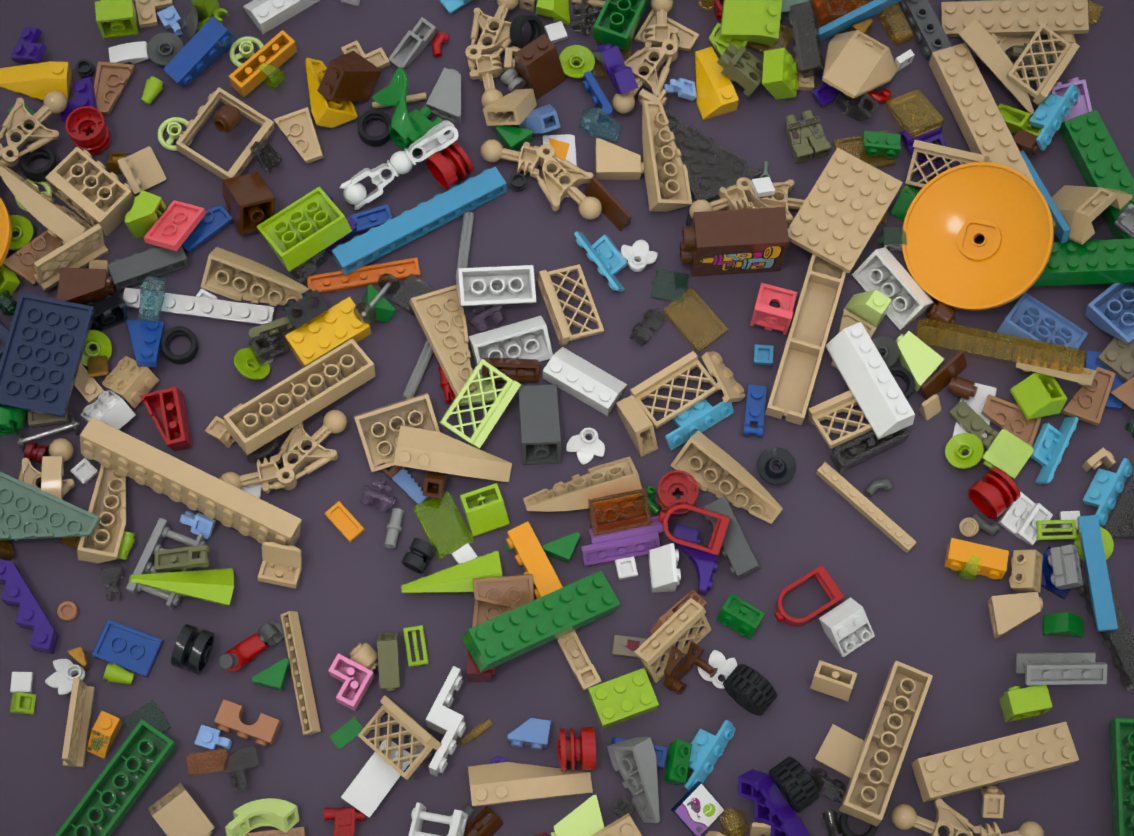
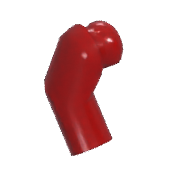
[431,31,449,58]
[863,89,892,103]

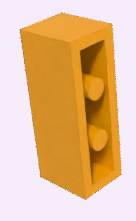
[944,538,1009,580]

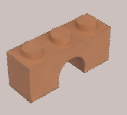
[214,699,281,747]

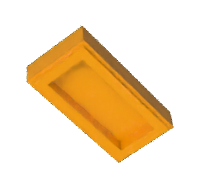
[324,501,365,543]

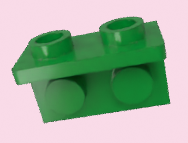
[862,131,901,158]
[716,593,765,639]
[664,739,692,784]

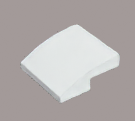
[997,492,1053,545]

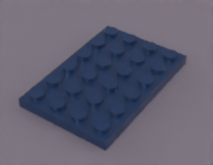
[0,293,95,418]

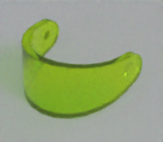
[259,63,286,89]
[957,555,980,581]

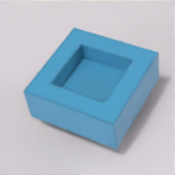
[753,344,774,366]

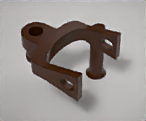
[664,642,718,695]

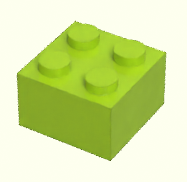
[95,0,139,39]
[762,48,800,100]
[999,685,1053,723]

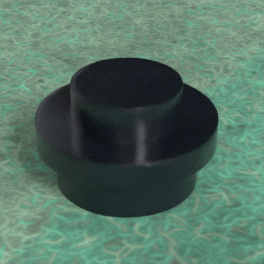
[75,59,94,78]
[509,173,527,191]

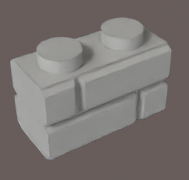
[1048,544,1083,590]

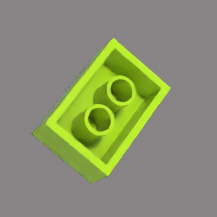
[588,668,659,730]

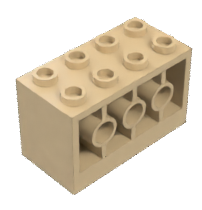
[45,147,135,238]

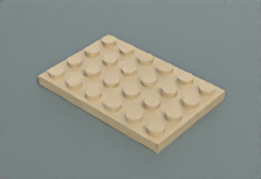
[788,147,903,273]

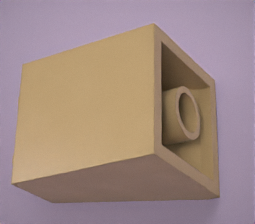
[148,783,215,836]

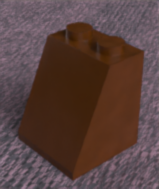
[515,33,566,99]
[317,51,382,101]
[223,172,275,235]
[57,267,115,305]

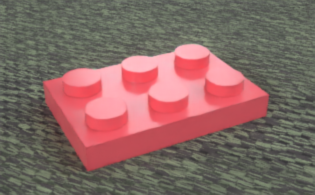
[143,200,207,251]

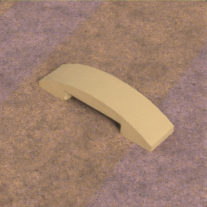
[41,456,64,500]
[557,631,602,691]

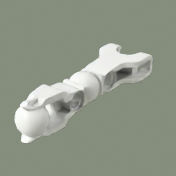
[339,120,458,210]

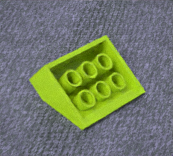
[720,0,782,46]
[256,187,352,271]

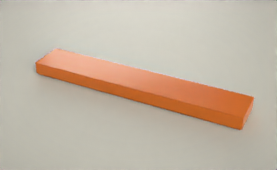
[306,257,421,294]

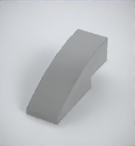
[388,17,439,69]

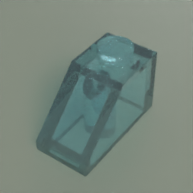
[578,108,622,143]
[139,276,166,323]

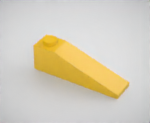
[695,47,739,120]
[305,58,358,128]
[0,61,72,101]

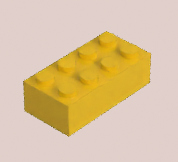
[285,296,371,368]

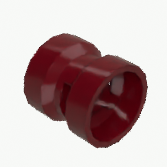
[24,441,49,464]

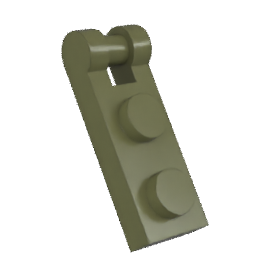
[248,313,299,345]
[948,400,999,450]
[154,545,210,573]

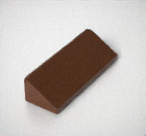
[584,177,631,231]
[918,351,967,400]
[482,357,541,382]
[463,806,504,836]

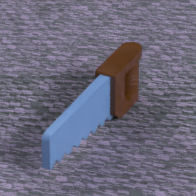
[378,463,428,505]

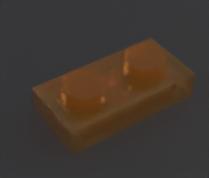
[186,748,230,776]

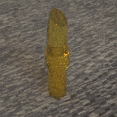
[459,718,493,746]

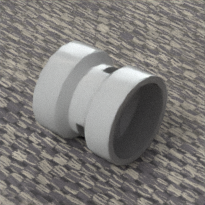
[500,68,526,92]

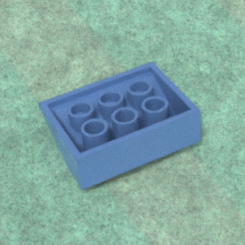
[1085,282,1134,344]
[995,292,1088,364]

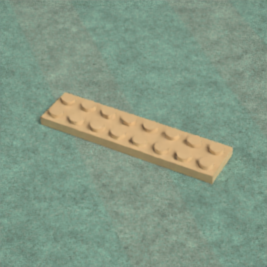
[941,0,1089,37]

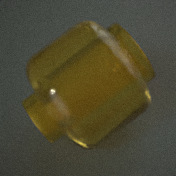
[719,808,749,836]

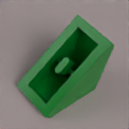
[496,125,533,151]
[890,184,920,222]
[362,284,396,323]
[542,531,580,564]
[1043,612,1083,638]
[252,658,290,692]

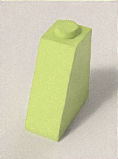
[843,289,892,328]
[896,331,944,392]
[551,795,604,836]

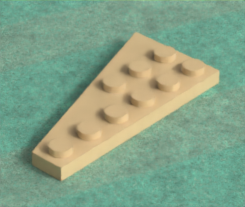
[409,285,475,396]

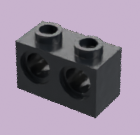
[283,289,328,329]

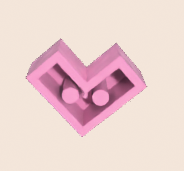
[328,653,375,711]

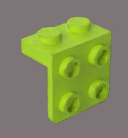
[981,429,1034,481]

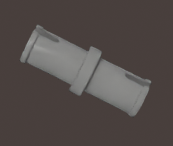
[384,508,404,549]

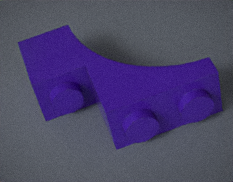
[592,43,638,95]
[671,524,718,596]

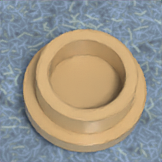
[959,517,979,537]

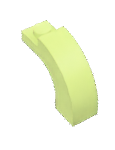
[225,798,299,836]

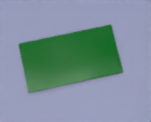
[329,717,363,750]

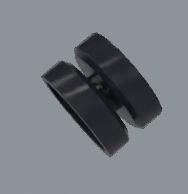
[171,624,215,675]

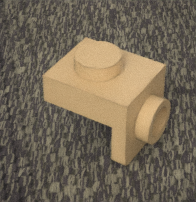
[638,88,667,106]

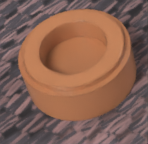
[57,601,78,622]

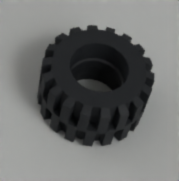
[723,664,777,716]
[769,756,819,812]

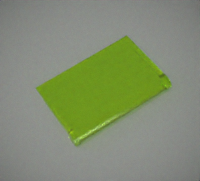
[413,491,475,559]

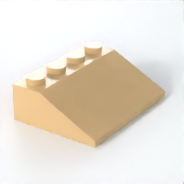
[353,393,440,472]

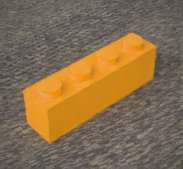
[229,30,297,98]
[506,522,563,599]

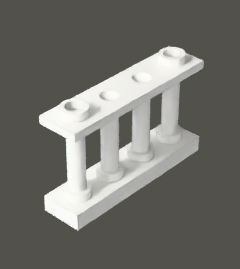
[408,802,468,836]

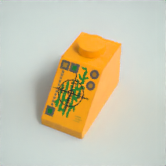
[86,711,124,759]

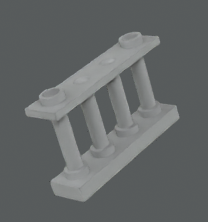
[126,518,206,610]
[1016,652,1107,685]

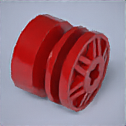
[65,106,111,155]
[425,142,474,190]
[968,467,1021,519]
[657,470,699,517]
[557,727,596,771]

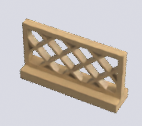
[1006,23,1080,105]
[905,140,990,188]
[34,223,109,292]
[536,264,604,346]
[630,351,718,429]
[808,390,873,449]
[635,598,712,683]
[62,677,96,768]
[358,696,442,780]

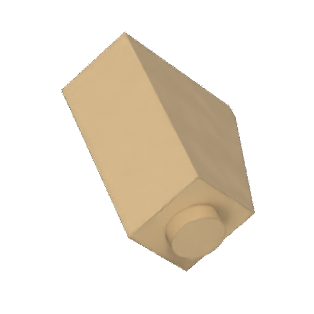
[483,89,537,126]
[595,138,644,180]
[616,395,658,457]
[988,592,1043,639]

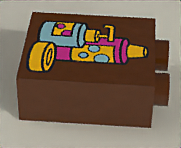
[680,207,789,277]

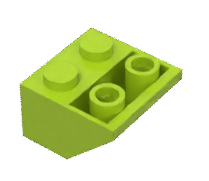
[124,190,167,239]
[1010,373,1067,420]
[460,483,510,537]

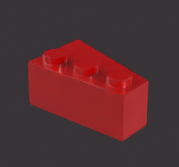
[140,386,192,451]

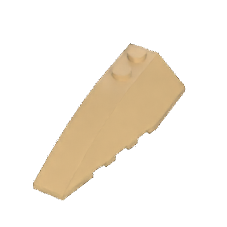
[958,19,1034,115]
[642,101,692,212]
[0,163,93,244]
[201,247,314,309]
[393,425,512,482]
[670,431,783,524]
[523,456,643,512]
[77,465,126,564]
[468,762,593,807]

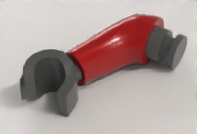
[219,620,285,672]

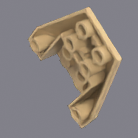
[822,30,898,99]
[1052,185,1133,245]

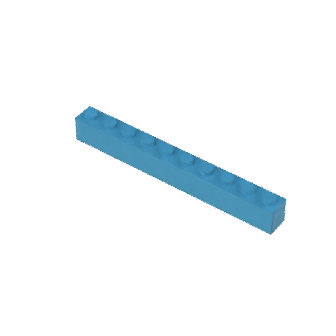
[332,167,507,276]

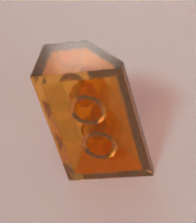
[587,488,651,536]

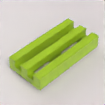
[1036,520,1077,540]
[403,625,429,668]

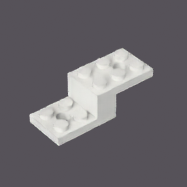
[425,666,466,777]

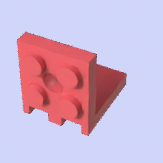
[750,283,798,335]

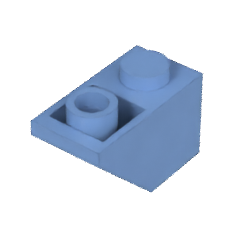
[519,104,561,134]
[507,718,551,750]

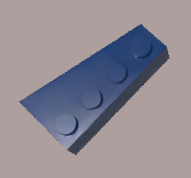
[163,16,237,88]

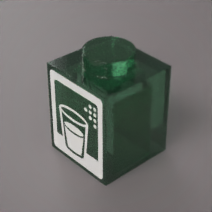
[878,227,907,252]

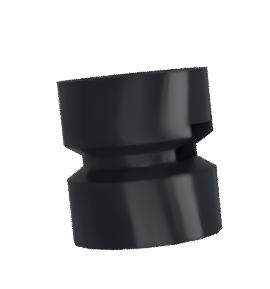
[401,538,436,574]

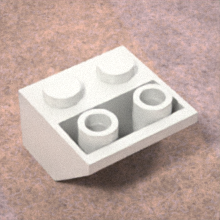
[80,390,136,430]
[648,543,681,593]
[819,597,875,657]

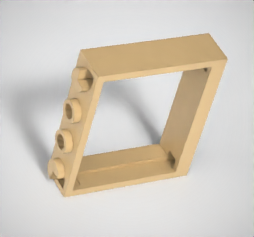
[176,87,274,180]

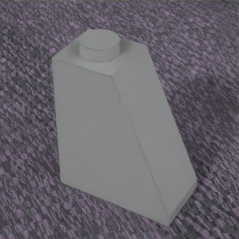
[426,67,461,125]

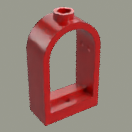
[658,502,730,555]
[774,565,844,627]

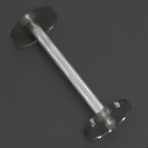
[354,274,400,324]
[16,413,80,453]

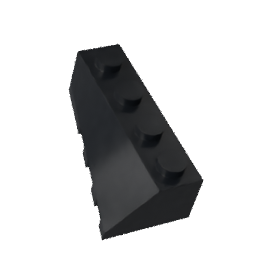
[86,294,127,331]

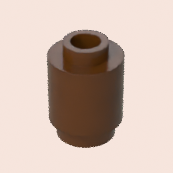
[948,377,978,400]

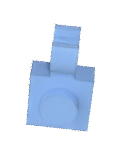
[157,5,183,37]
[664,78,697,101]
[180,511,216,540]
[194,725,233,751]

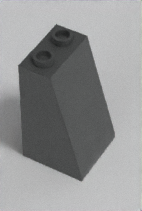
[518,384,561,465]

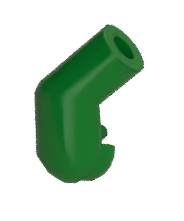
[642,486,661,515]

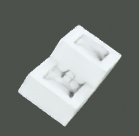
[108,41,149,64]

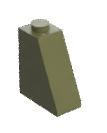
[377,632,400,691]

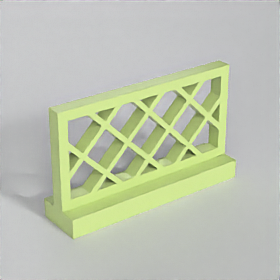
[439,359,521,448]

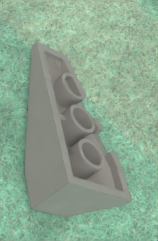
[607,737,660,823]

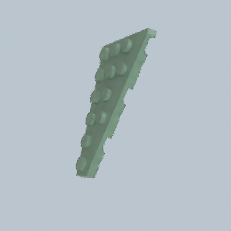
[0,472,101,540]

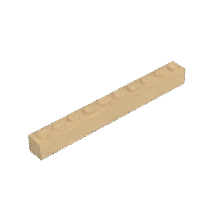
[816,462,916,553]
[280,611,321,735]

